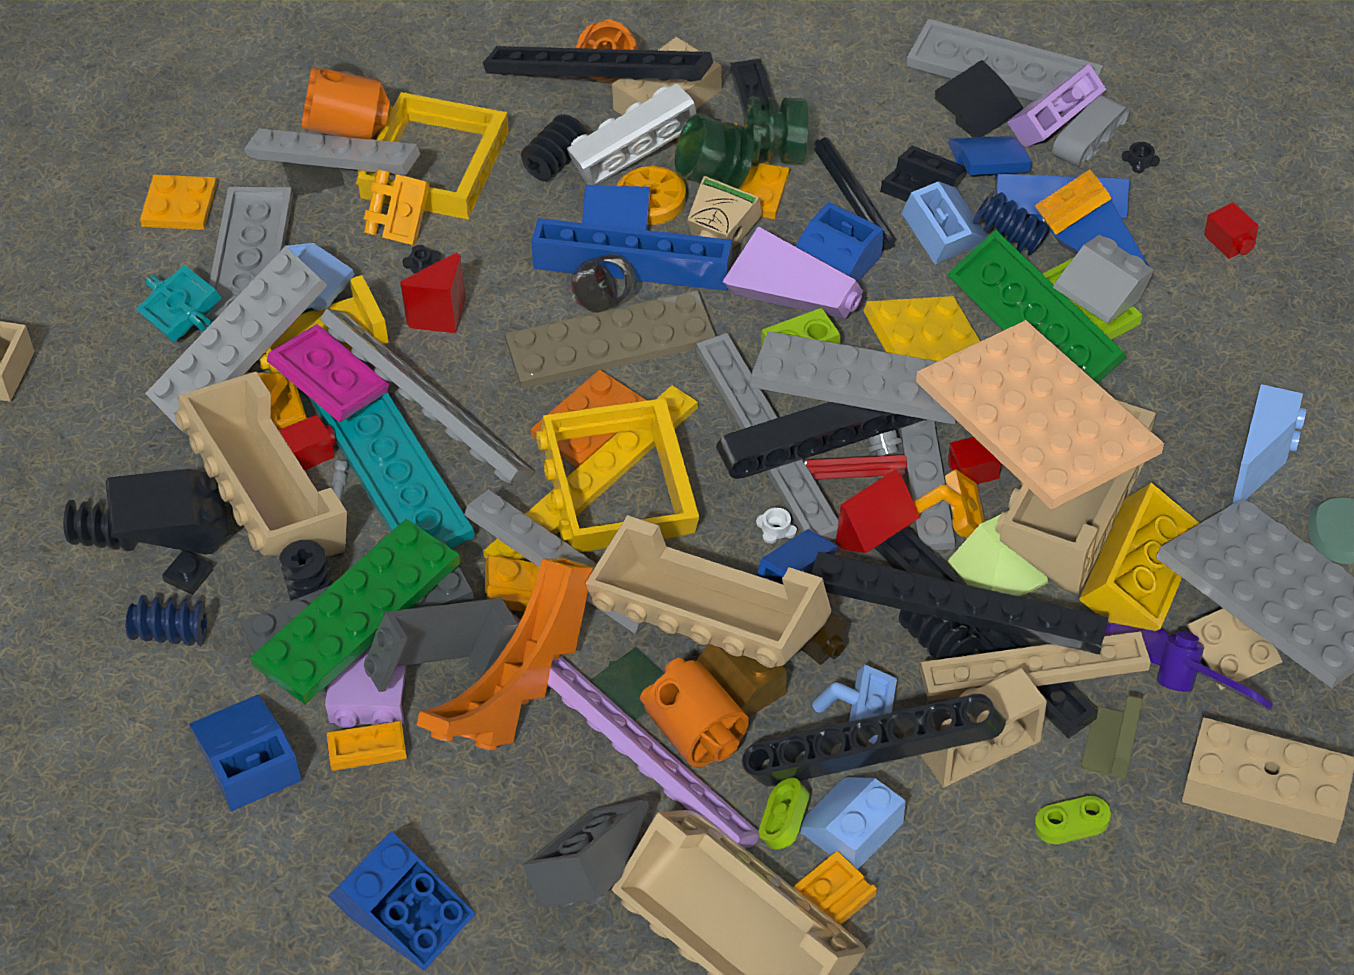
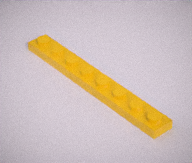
[483,385,698,561]

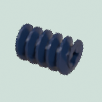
[973,191,1048,256]
[125,595,207,647]

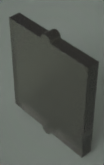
[282,162,344,197]

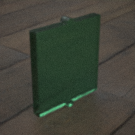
[589,647,664,721]

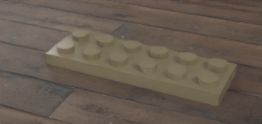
[505,290,716,389]

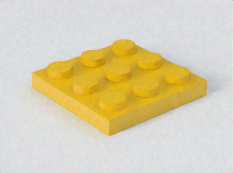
[863,296,980,362]

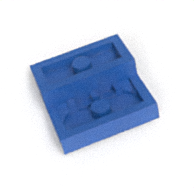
[948,136,1032,175]
[582,185,651,230]

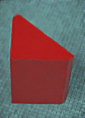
[400,252,466,333]
[835,469,920,553]

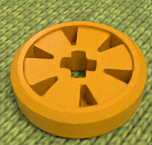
[617,166,686,225]

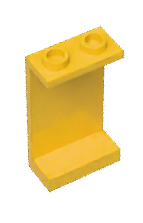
[258,275,389,377]

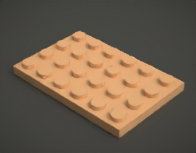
[916,320,1164,510]

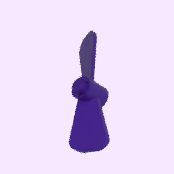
[1104,622,1273,711]

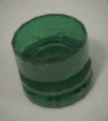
[743,96,808,164]
[674,113,755,189]

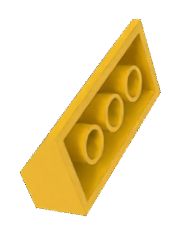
[1079,483,1200,631]

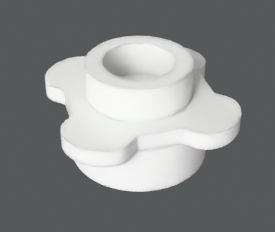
[756,508,797,543]

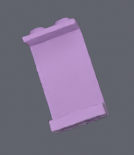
[325,646,407,728]

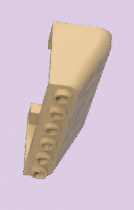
[175,371,347,557]
[995,400,1156,595]
[585,515,831,668]
[611,810,866,975]

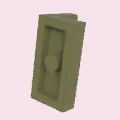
[1081,695,1143,779]

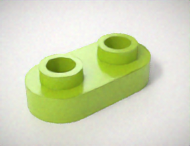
[759,778,809,850]
[1034,796,1111,844]

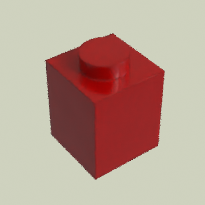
[1204,202,1259,259]
[279,414,337,471]
[948,437,1004,484]

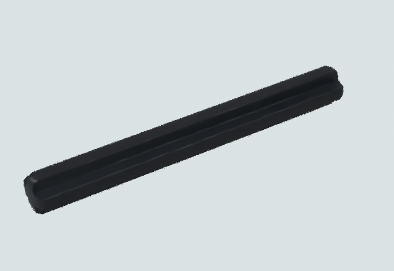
[814,137,896,251]

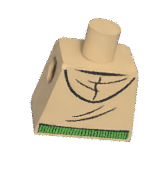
[688,176,762,249]

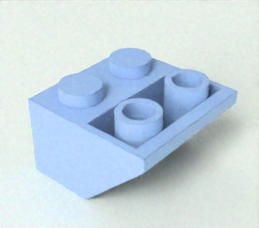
[901,181,988,265]
[283,243,354,311]

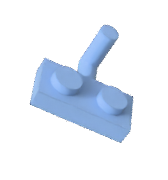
[812,664,897,744]

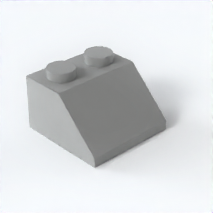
[1053,234,1154,324]

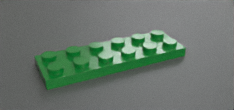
[947,230,1127,384]
[250,519,461,705]

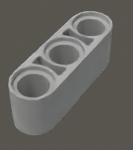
[1052,94,1129,168]

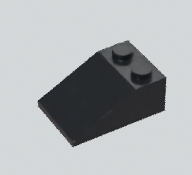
[105,469,228,555]

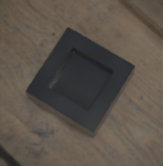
[162,550,214,595]

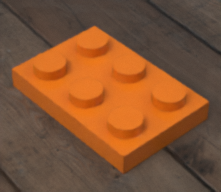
[530,370,647,468]

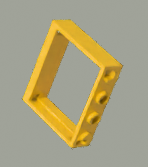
[355,92,509,220]
[536,398,699,552]

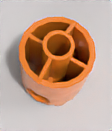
[301,68,390,139]
[640,657,749,767]

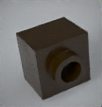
[801,612,847,665]

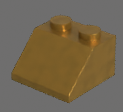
[696,644,787,717]

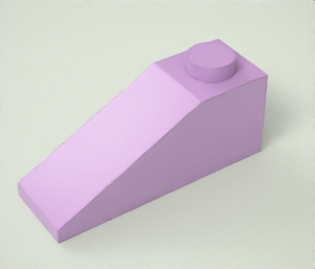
[1007,63,1106,147]

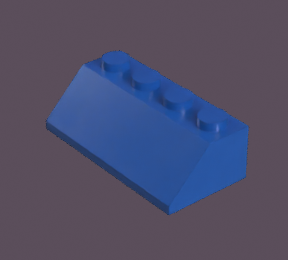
[995,174,1129,221]

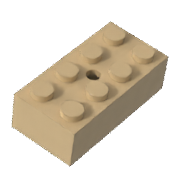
[1182,717,1354,843]

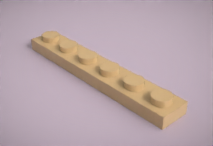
[920,631,1150,701]

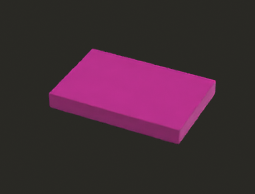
[267,324,389,422]

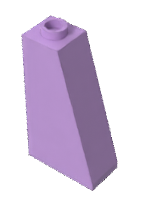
[723,227,863,319]

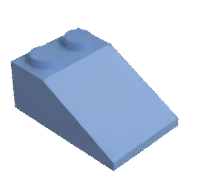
[1232,384,1307,504]

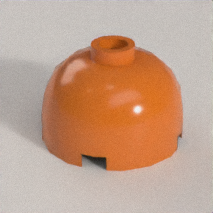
[576,19,639,83]

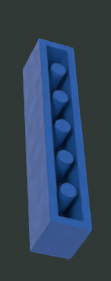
[531,218,732,291]

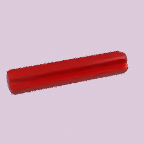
[804,454,908,480]

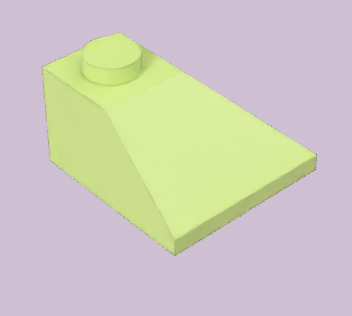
[948,510,1048,597]

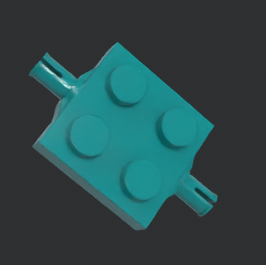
[136,265,222,343]

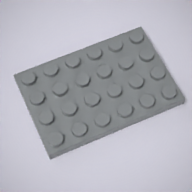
[1156,498,1354,688]

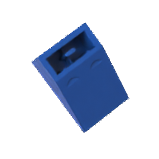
[795,202,883,282]
[189,694,301,811]
[328,831,476,970]

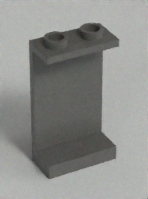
[364,598,518,692]

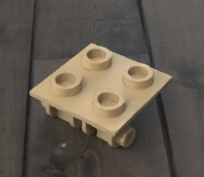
[1187,608,1283,690]

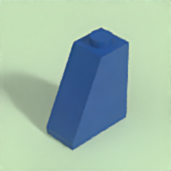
[1051,200,1150,267]
[756,529,837,585]

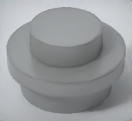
[868,430,902,456]

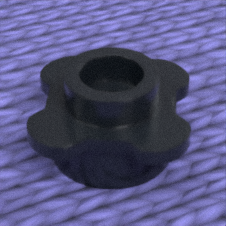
[1121,142,1160,173]
[402,245,441,273]

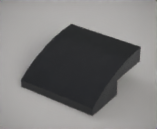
[935,59,1023,137]
[880,145,967,202]

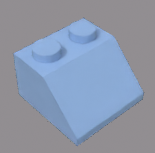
[799,777,906,870]

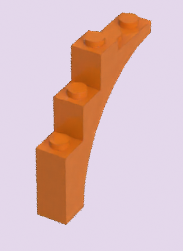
[416,558,593,750]

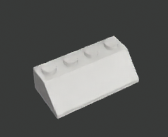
[567,83,698,185]

